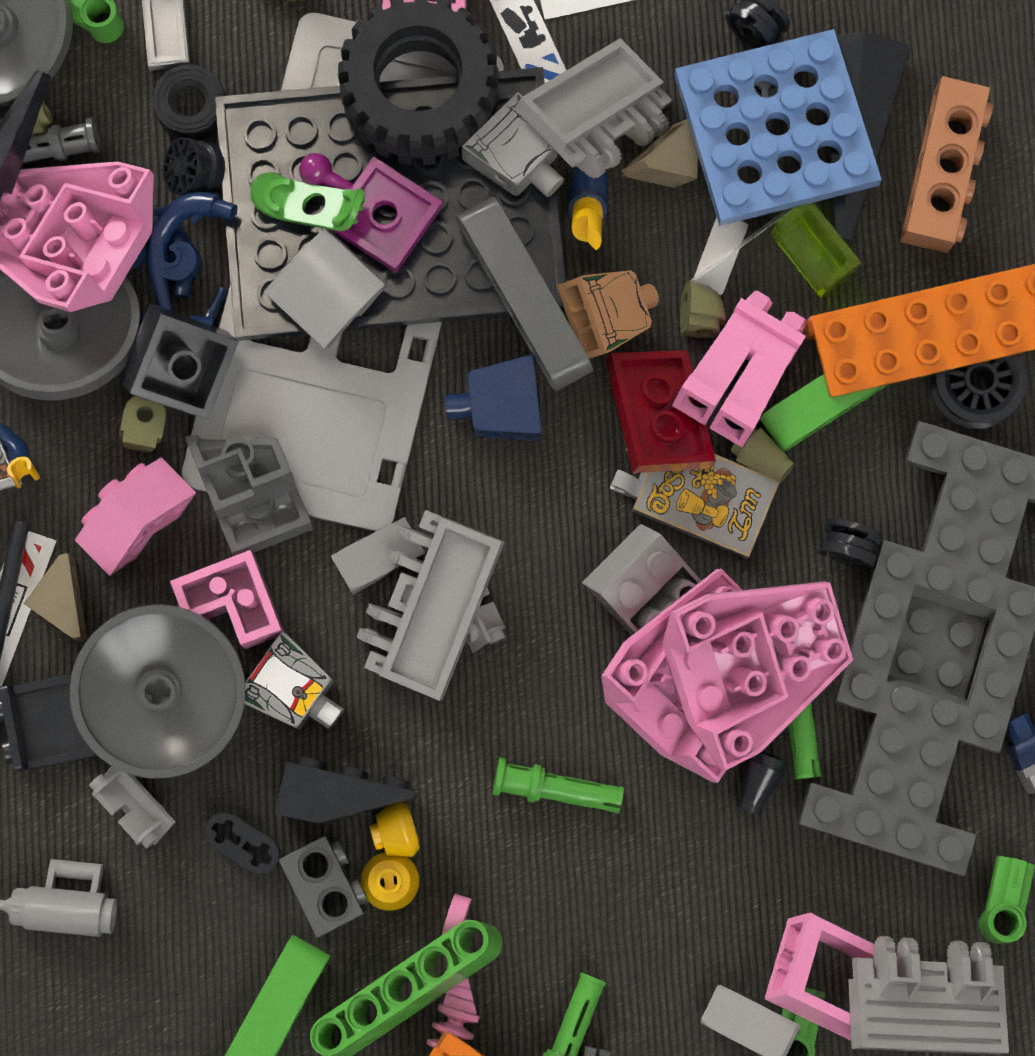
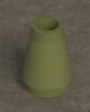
[731,428,795,483]

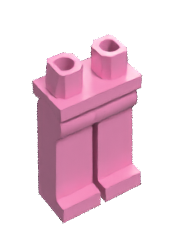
[672,291,806,448]

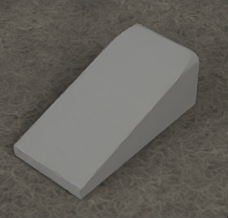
[331,517,426,595]
[701,985,801,1056]

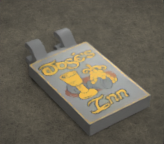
[609,447,779,559]

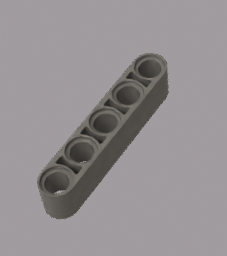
[456,195,593,392]

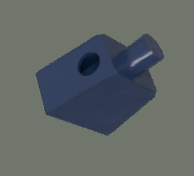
[444,355,542,441]

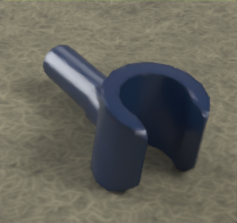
[190,287,228,326]

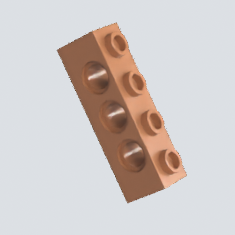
[899,76,993,253]

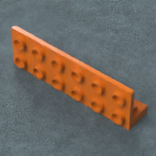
[804,264,1035,397]

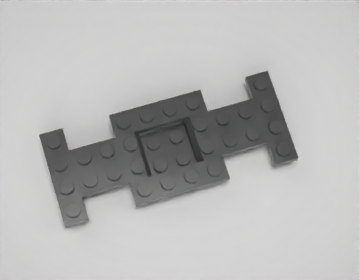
[798,421,1035,876]

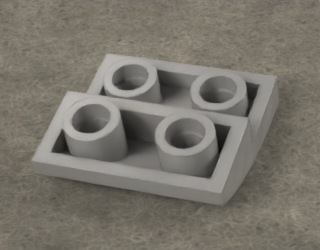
[264,228,387,349]

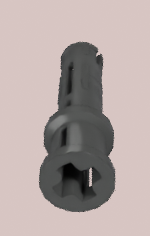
[23,117,102,163]

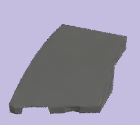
[185,435,313,556]

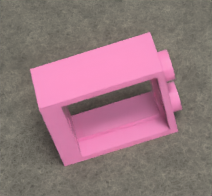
[765,913,875,1040]

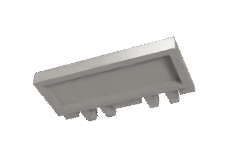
[515,38,673,179]
[357,510,504,701]
[848,936,1009,1055]

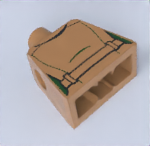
[557,270,659,359]

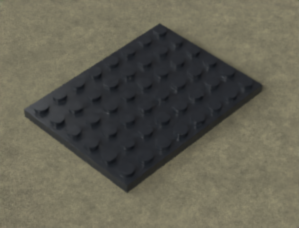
[215,67,566,341]

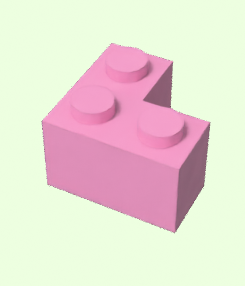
[75,457,196,576]
[170,550,285,649]

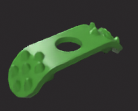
[250,172,366,231]

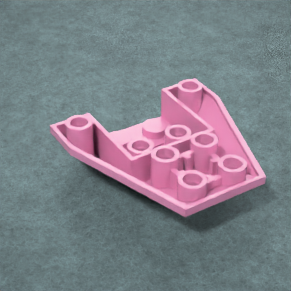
[0,162,154,312]
[601,569,742,783]
[662,581,853,771]

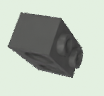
[279,836,369,938]

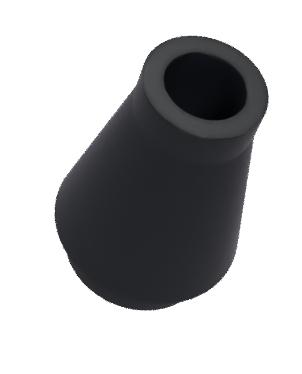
[736,751,786,815]

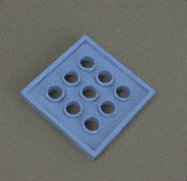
[674,29,882,226]

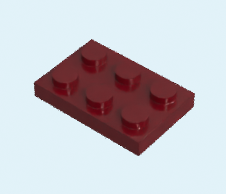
[606,350,716,473]

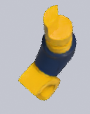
[568,165,608,250]

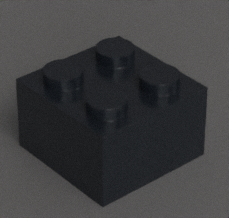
[120,303,239,419]

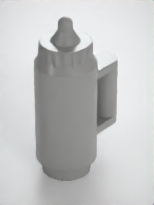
[0,859,117,937]

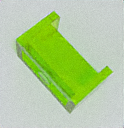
[771,203,861,299]

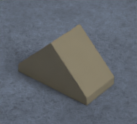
[621,119,698,188]
[24,553,88,642]

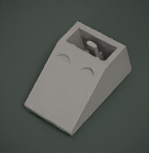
[582,524,701,635]

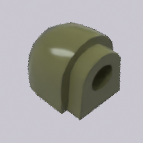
[680,280,726,338]
[119,395,166,452]

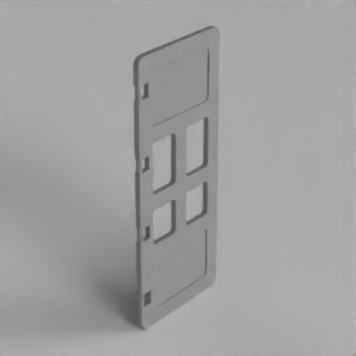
[182,13,504,532]

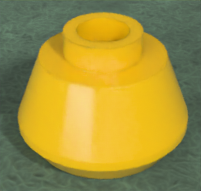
[369,802,420,857]
[361,852,419,911]

